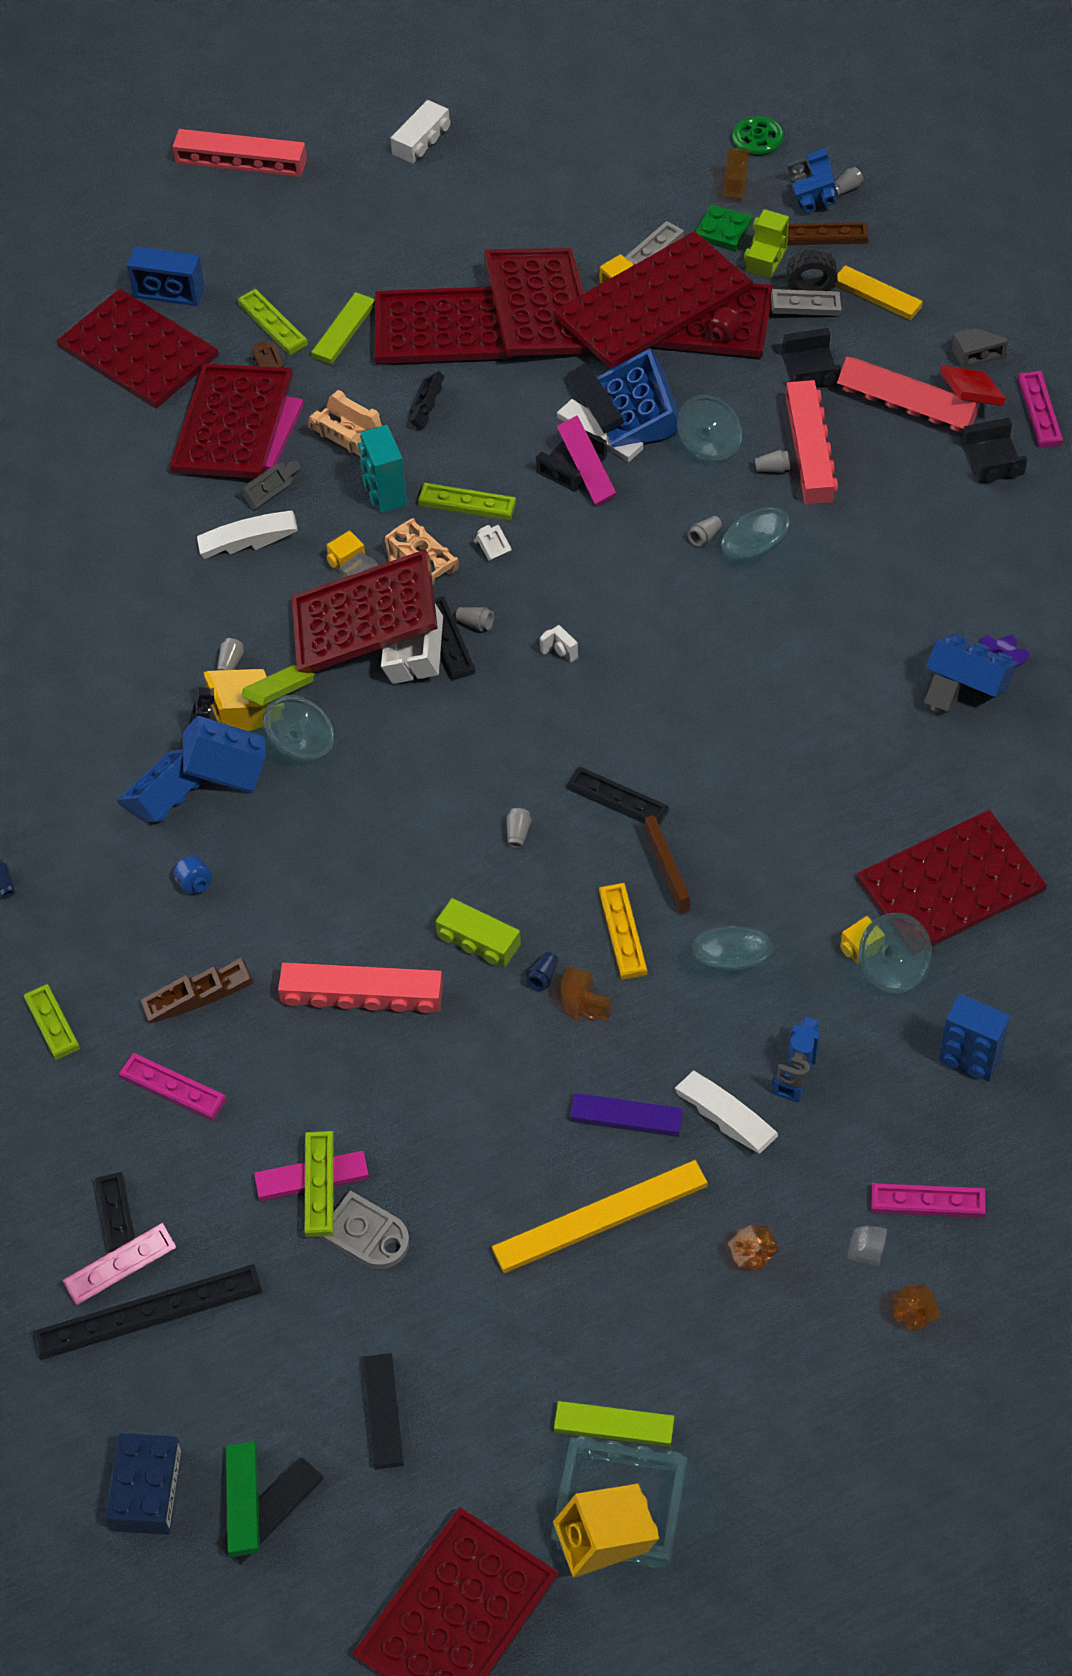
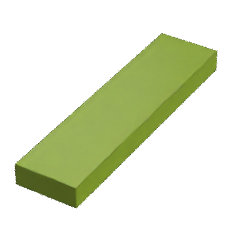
[237,288,308,356]
[311,292,375,365]
[418,483,516,521]
[241,665,315,706]
[305,1131,334,1237]
[554,1401,674,1447]

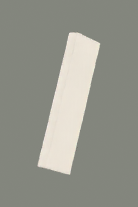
[557,399,643,463]

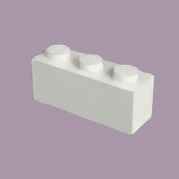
[390,100,450,164]

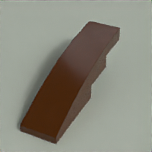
[141,958,254,1023]

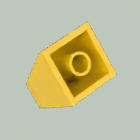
[203,669,284,732]
[553,1484,660,1577]

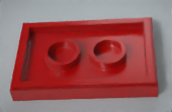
[940,365,1006,406]

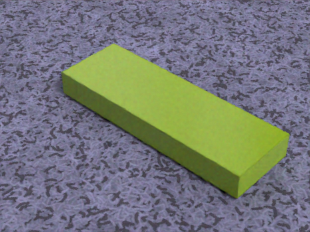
[23,984,80,1061]

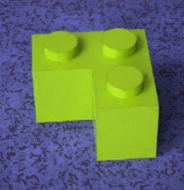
[744,209,789,279]

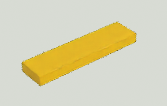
[836,265,923,321]
[599,883,647,980]

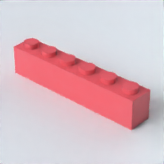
[172,129,307,177]
[837,356,981,433]
[786,380,838,504]
[278,963,443,1013]

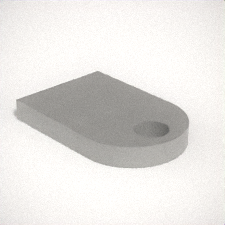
[319,1191,409,1269]

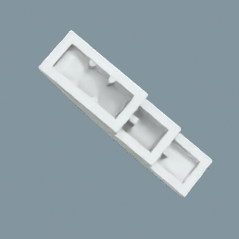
[197,511,298,559]
[675,1071,778,1154]

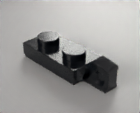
[409,371,445,430]
[189,687,214,724]

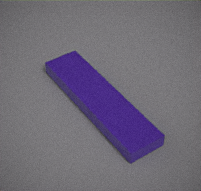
[570,1093,683,1137]

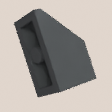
[952,328,1008,368]
[924,673,966,713]

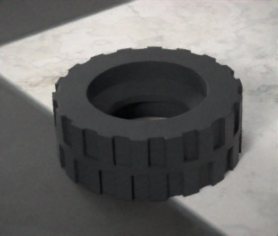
[786,249,838,291]

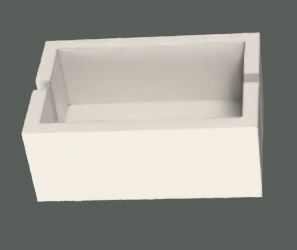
[381,604,443,684]

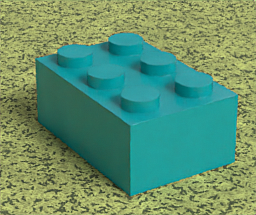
[358,425,407,513]

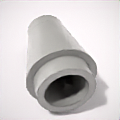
[835,167,864,197]
[755,449,790,473]
[688,516,722,547]
[456,607,494,631]
[216,638,244,671]
[506,808,532,848]

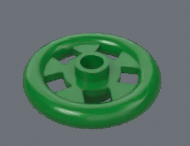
[732,116,784,155]

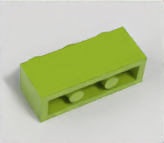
[435,898,521,968]

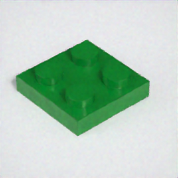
[696,204,752,252]

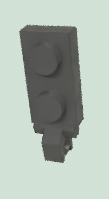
[240,460,301,509]

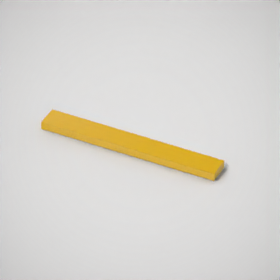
[492,1160,708,1274]

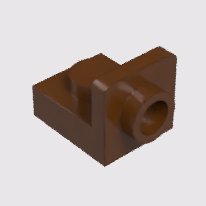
[251,341,284,368]

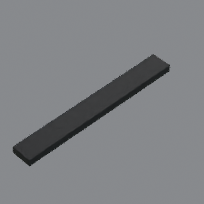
[33,1264,263,1360]

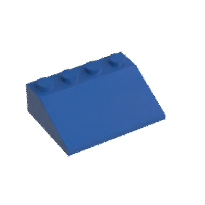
[597,348,685,447]

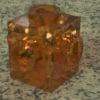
[728,1224,779,1270]
[892,1283,941,1330]

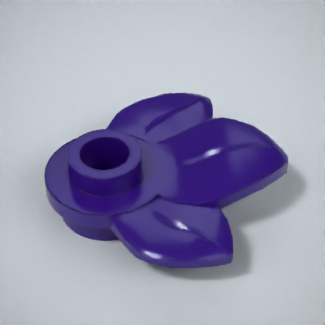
[980,634,1030,666]

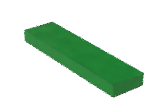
[226,1441,260,1557]

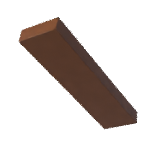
[787,222,868,245]
[645,815,690,914]

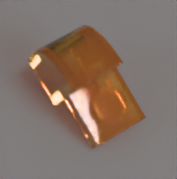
[723,148,750,198]
[561,966,611,1022]

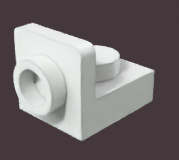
[473,524,512,562]
[540,625,578,663]

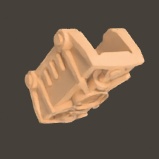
[308,390,382,459]
[385,518,459,585]

